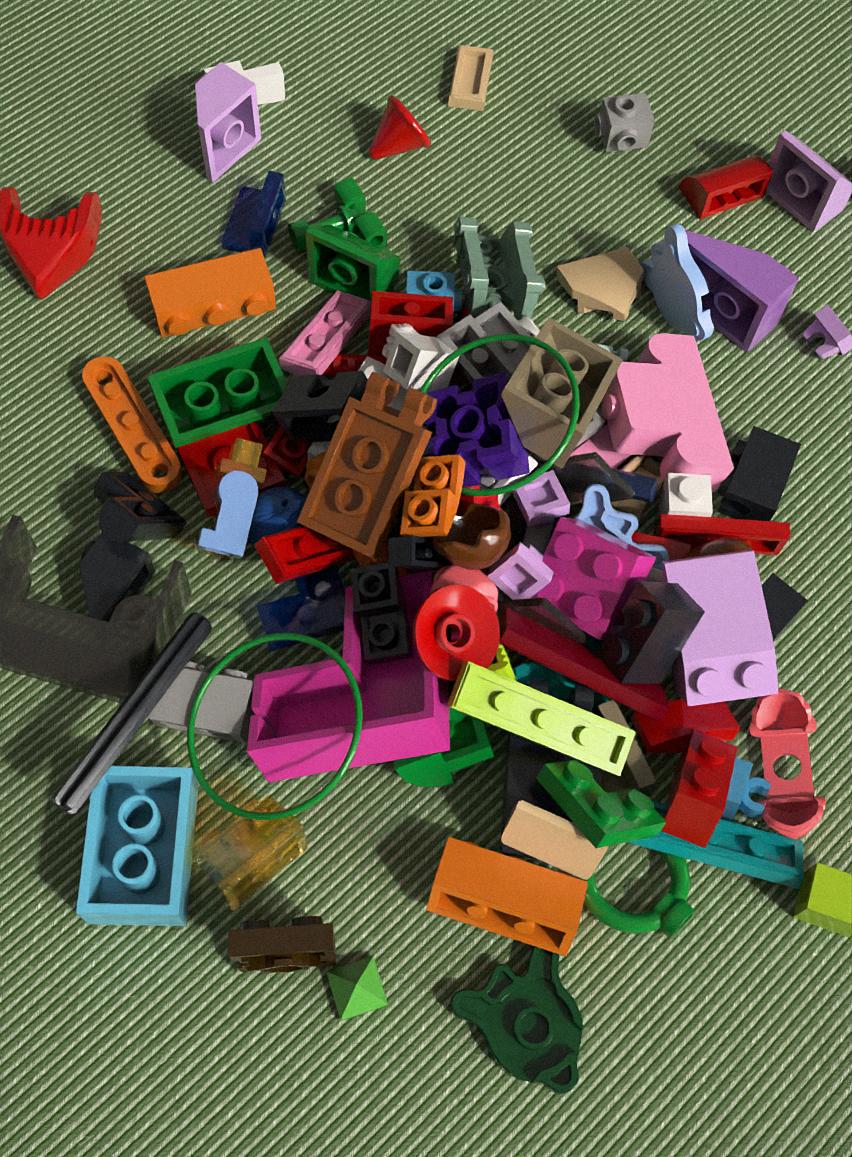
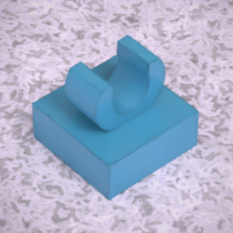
[721,757,771,821]

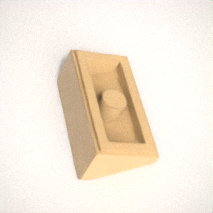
[500,800,609,880]

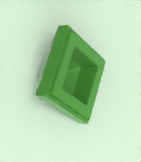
[326,956,388,1021]

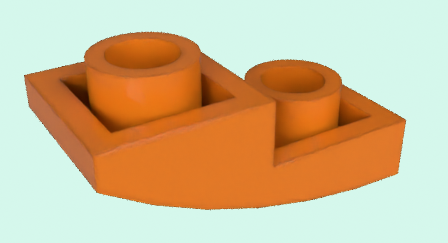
[400,454,466,537]

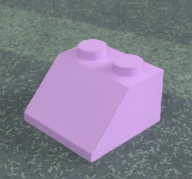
[195,62,261,183]
[766,130,852,232]

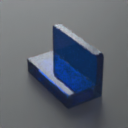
[221,171,286,258]

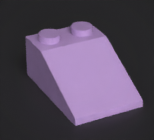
[662,549,779,706]

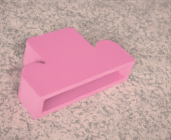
[602,333,734,492]

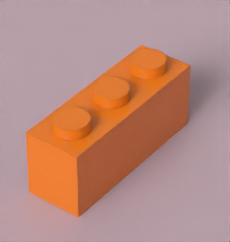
[144,248,276,338]
[426,837,588,956]

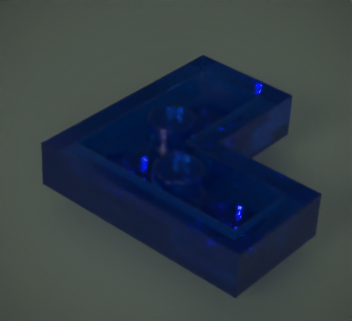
[257,565,345,652]

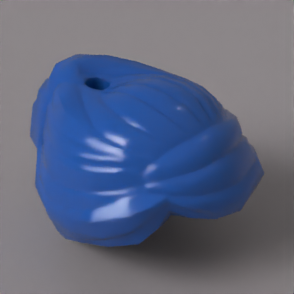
[247,487,308,548]

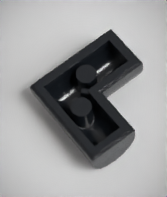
[93,472,187,542]

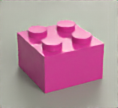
[527,517,657,640]

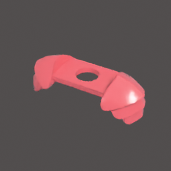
[749,689,826,839]

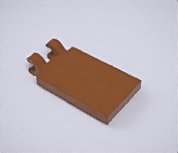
[297,372,437,559]

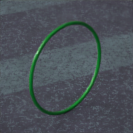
[420,334,580,496]
[187,632,363,820]

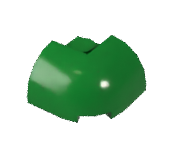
[393,681,494,787]

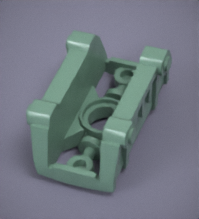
[453,217,545,320]

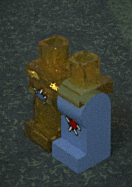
[193,438,267,561]

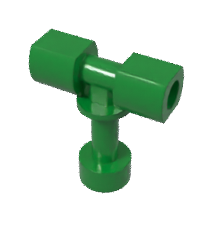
[288,178,387,254]

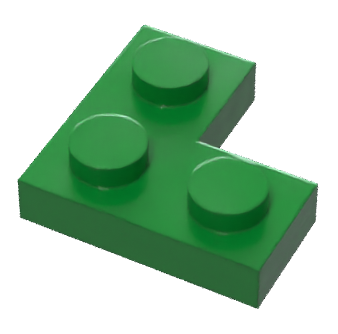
[536,760,667,848]

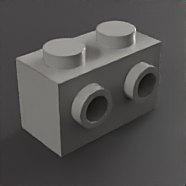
[148,661,254,743]

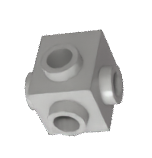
[594,93,655,152]

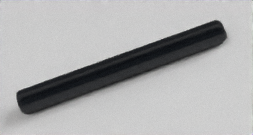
[51,612,212,814]

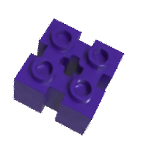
[425,372,530,487]

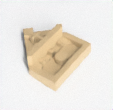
[557,247,644,321]

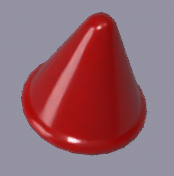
[368,95,431,160]

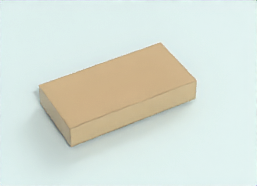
[448,45,493,111]

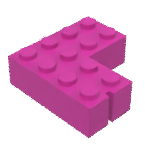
[247,570,450,782]

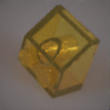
[192,795,307,912]

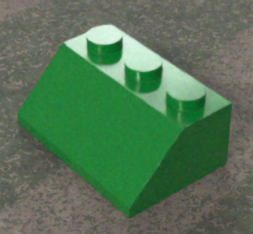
[147,337,288,448]

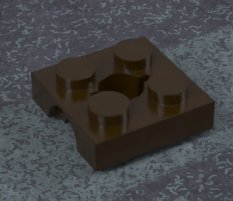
[228,916,336,973]

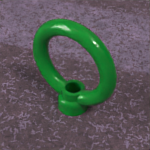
[576,850,696,939]

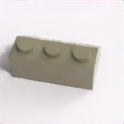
[501,317,623,469]

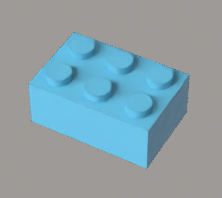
[76,766,199,926]

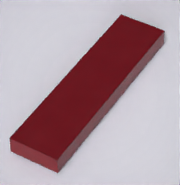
[498,607,669,722]

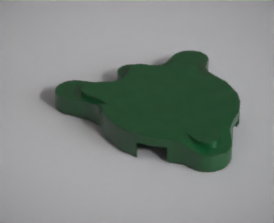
[449,946,584,1094]

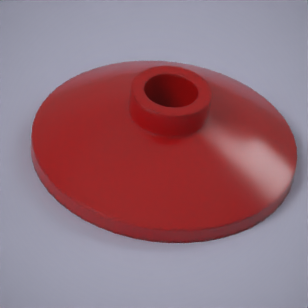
[413,585,500,681]

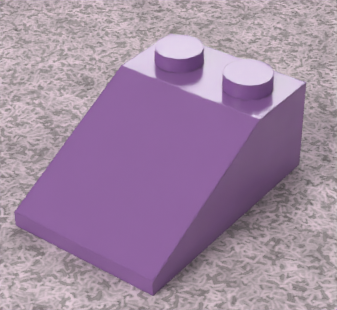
[685,230,799,353]

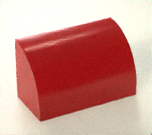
[679,155,774,219]

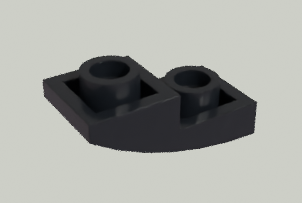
[351,562,413,665]

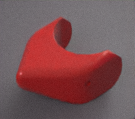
[0,187,102,300]

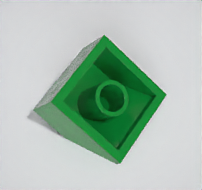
[306,225,400,302]

